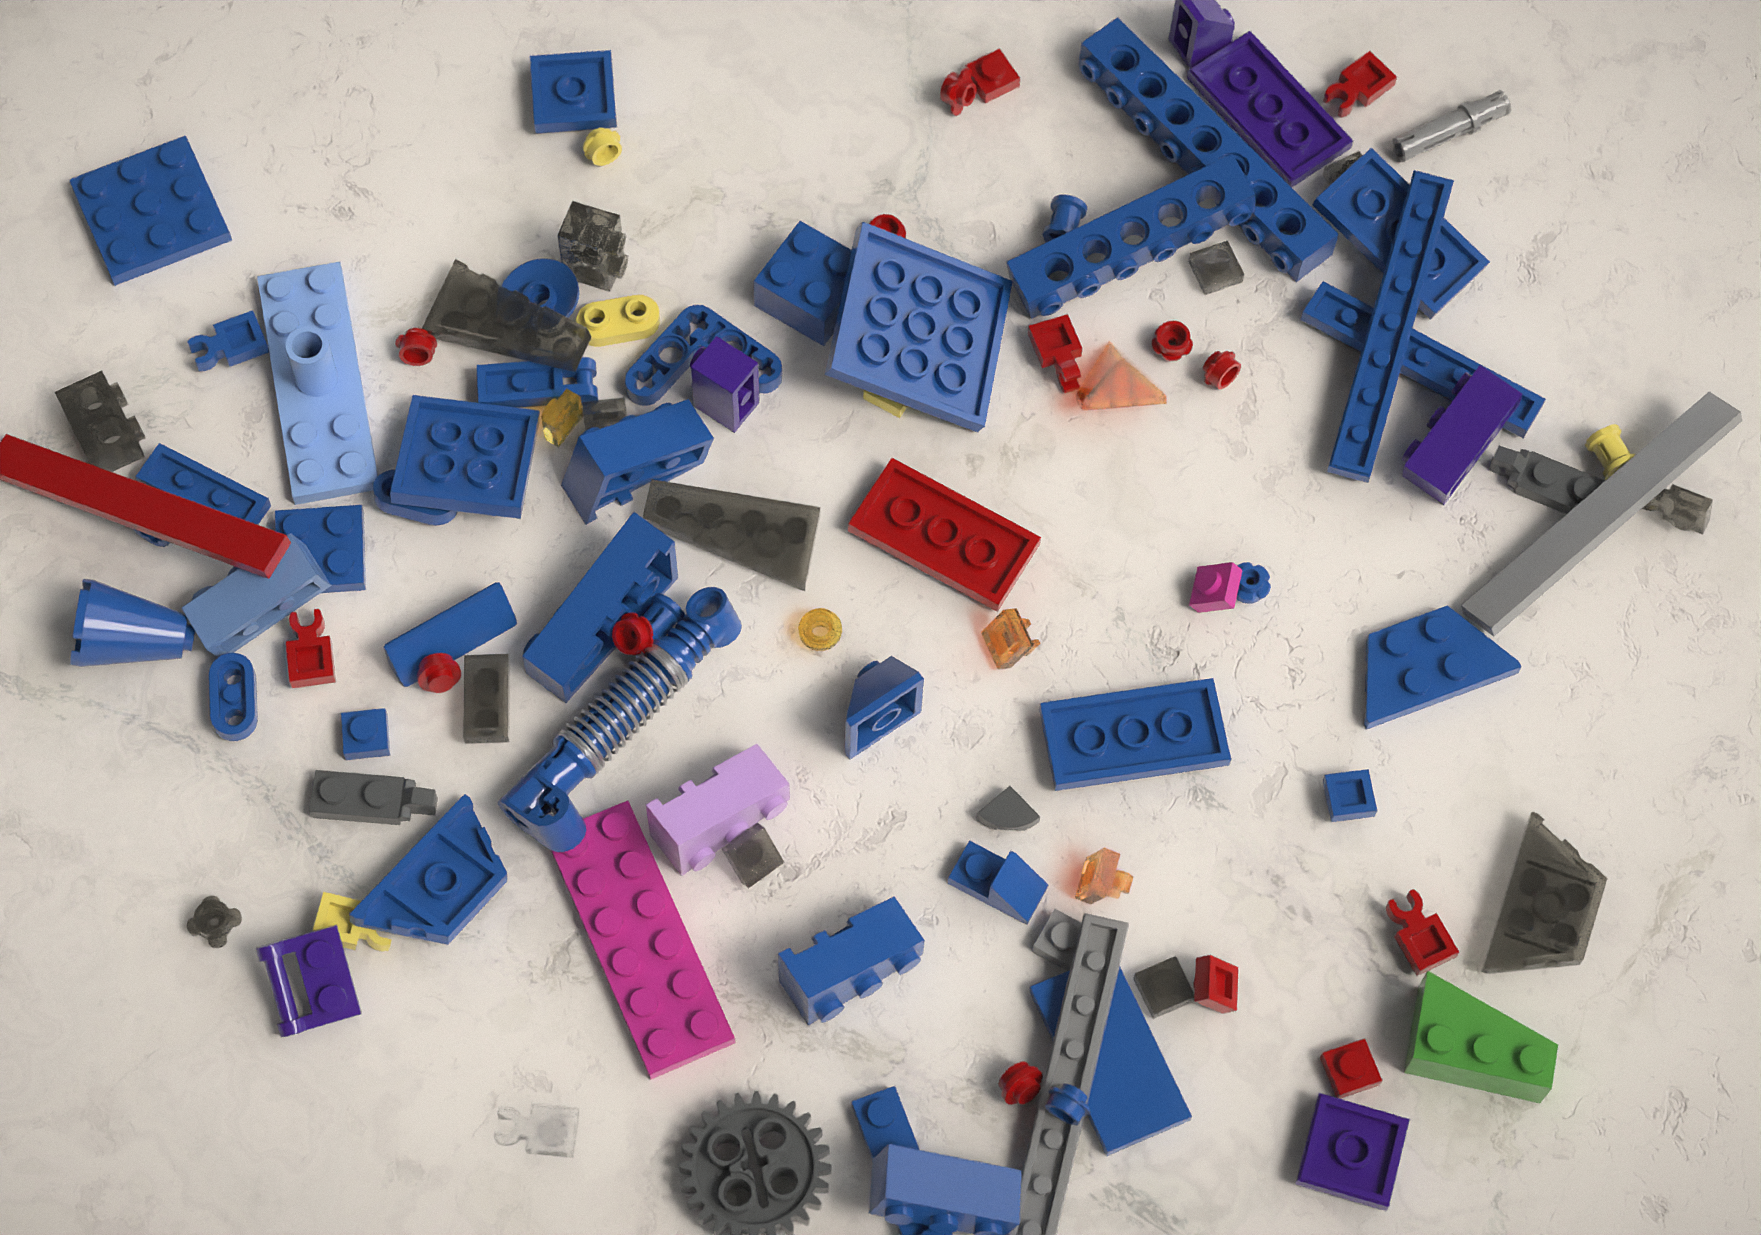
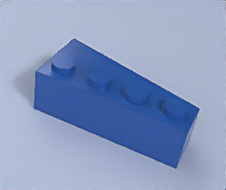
[522,512,678,703]

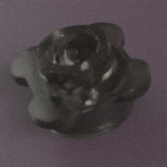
[187,896,242,948]

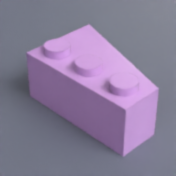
[646,744,790,876]

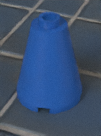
[70,578,195,667]

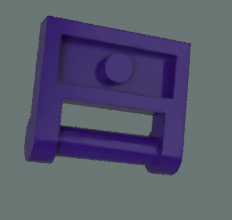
[255,924,362,1038]

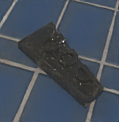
[422,259,592,372]
[643,479,821,592]

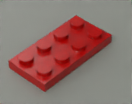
[848,458,1041,612]

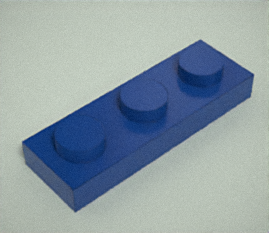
[135,443,271,525]

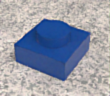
[341,708,390,760]
[1322,769,1378,822]

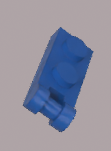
[476,357,599,408]

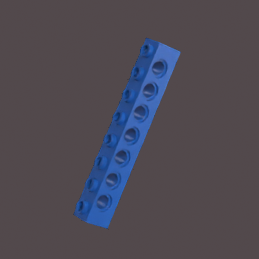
[1078,17,1339,282]

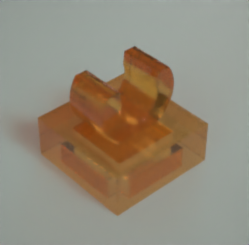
[981,608,1041,670]
[1075,847,1134,905]

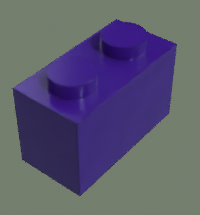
[690,336,760,433]

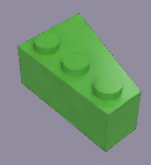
[1404,971,1558,1103]

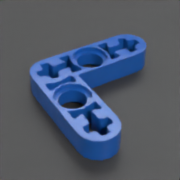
[625,305,782,406]

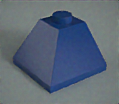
[845,656,924,760]

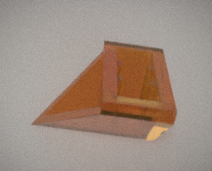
[1076,341,1167,411]

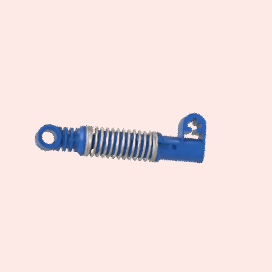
[498,587,742,852]

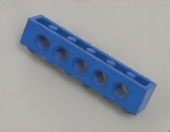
[1007,154,1256,319]

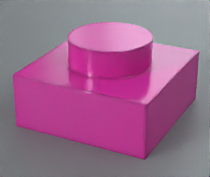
[1189,562,1242,613]

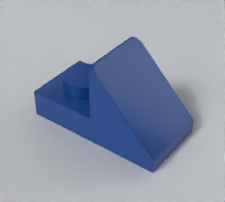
[948,840,1049,925]

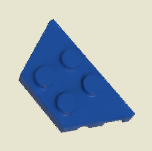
[1364,605,1522,730]
[349,794,507,945]

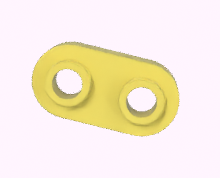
[576,295,660,347]

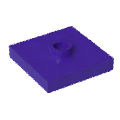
[1295,1093,1410,1211]

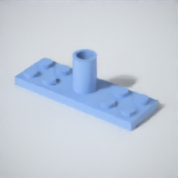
[257,262,378,505]

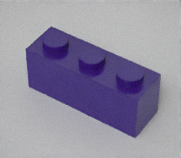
[1401,365,1523,505]

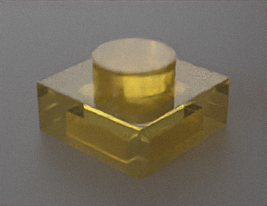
[541,389,584,448]

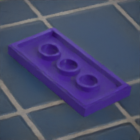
[1187,31,1354,188]

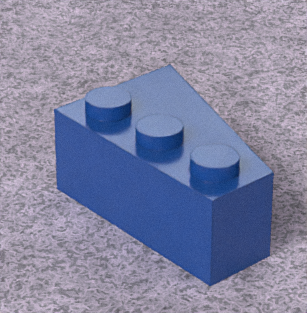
[561,399,714,525]
[778,896,925,1026]

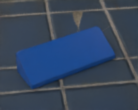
[383,582,517,687]

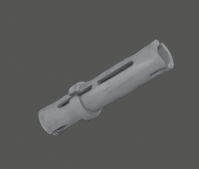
[1392,90,1511,162]

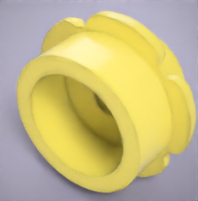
[583,128,622,166]

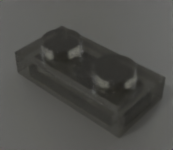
[463,654,510,744]

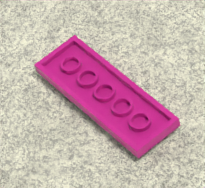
[550,800,736,1080]

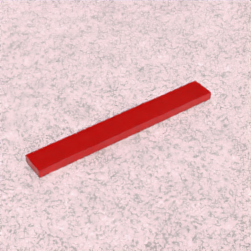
[0,434,291,579]

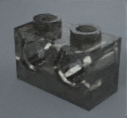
[557,201,628,292]
[54,371,146,472]

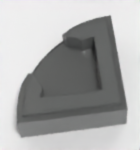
[976,786,1040,831]

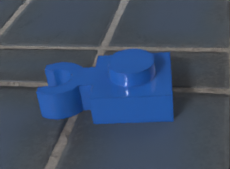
[187,310,269,371]

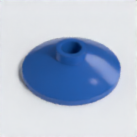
[498,258,579,335]

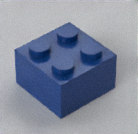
[753,221,851,346]

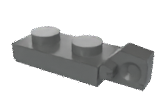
[1489,445,1605,514]
[309,770,438,825]

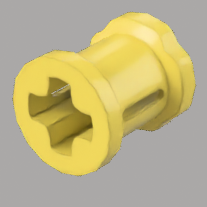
[1585,424,1636,480]

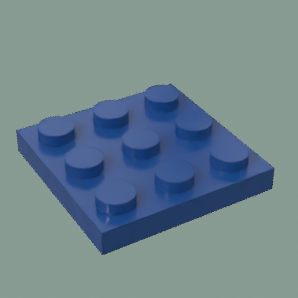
[69,135,232,286]
[390,395,540,519]

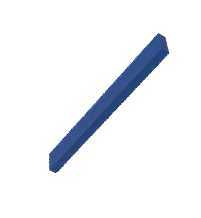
[1327,170,1454,483]

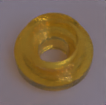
[798,608,842,651]

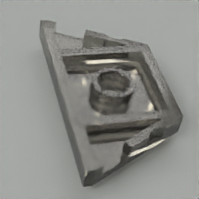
[1481,812,1608,974]

